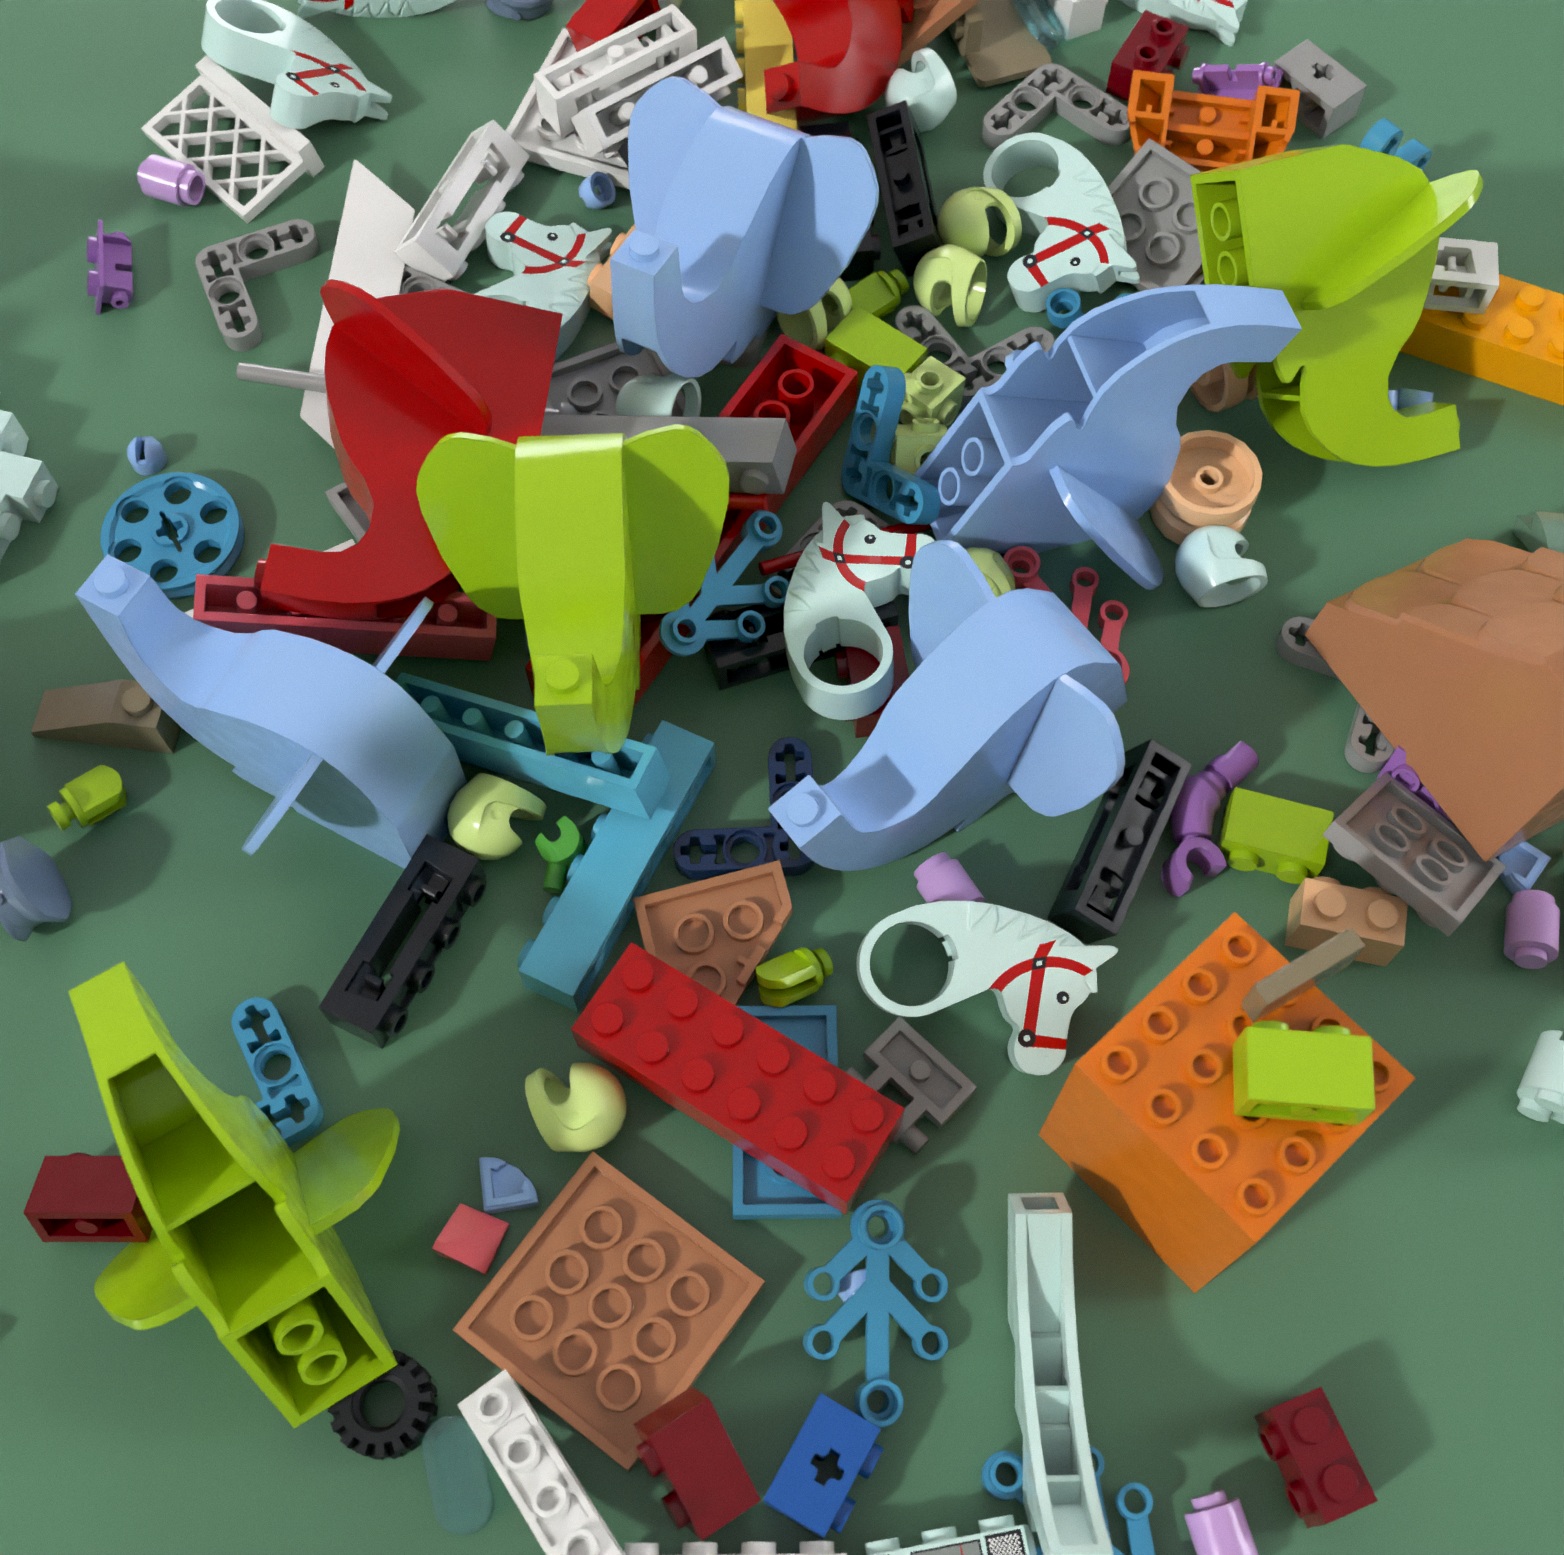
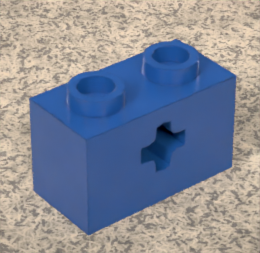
[763,1393,884,1540]

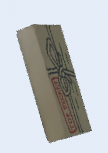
[1241,928,1365,1023]

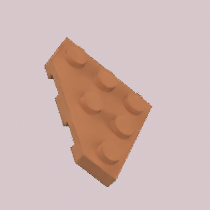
[633,860,793,1006]

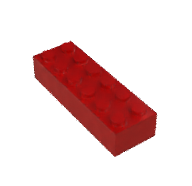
[571,942,905,1215]

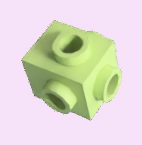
[899,356,966,427]
[890,418,948,475]

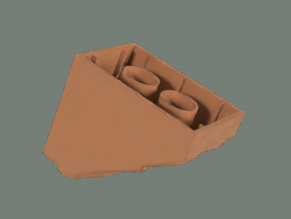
[1304,538,1564,863]

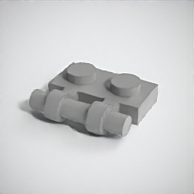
[846,1016,977,1155]

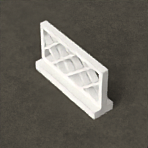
[141,55,325,224]

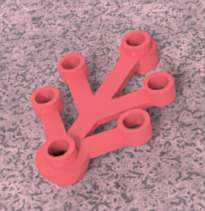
[1004,546,1130,684]

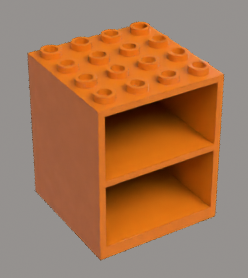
[1038,912,1416,1293]

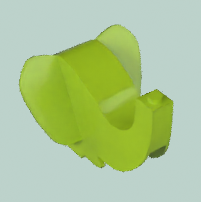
[1190,144,1484,466]
[416,424,729,756]
[68,961,400,1429]

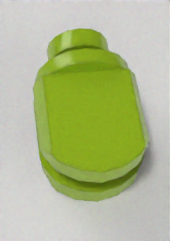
[848,269,909,319]
[46,765,127,831]
[756,947,833,1007]

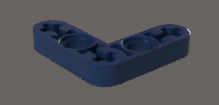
[673,737,815,880]

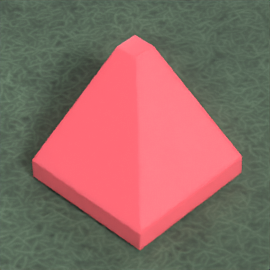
[432,1203,510,1276]

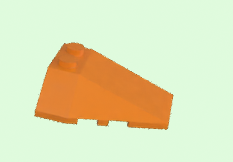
[1127,70,1300,172]

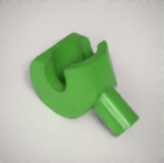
[535,815,588,894]

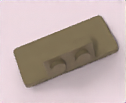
[947,0,1052,87]

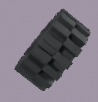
[328,1350,438,1460]

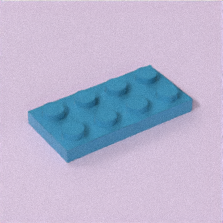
[733,1005,841,1220]

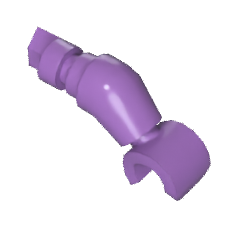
[1161,741,1259,897]

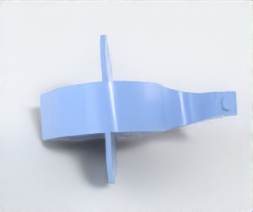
[610,76,879,378]
[914,284,1302,590]
[768,540,1128,871]
[75,554,467,869]

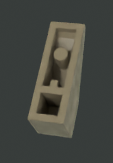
[31,679,181,754]

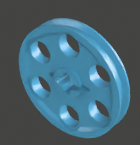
[100,472,244,599]

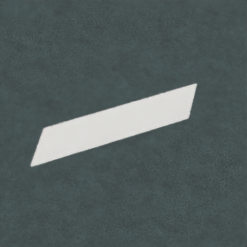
[300,160,415,449]

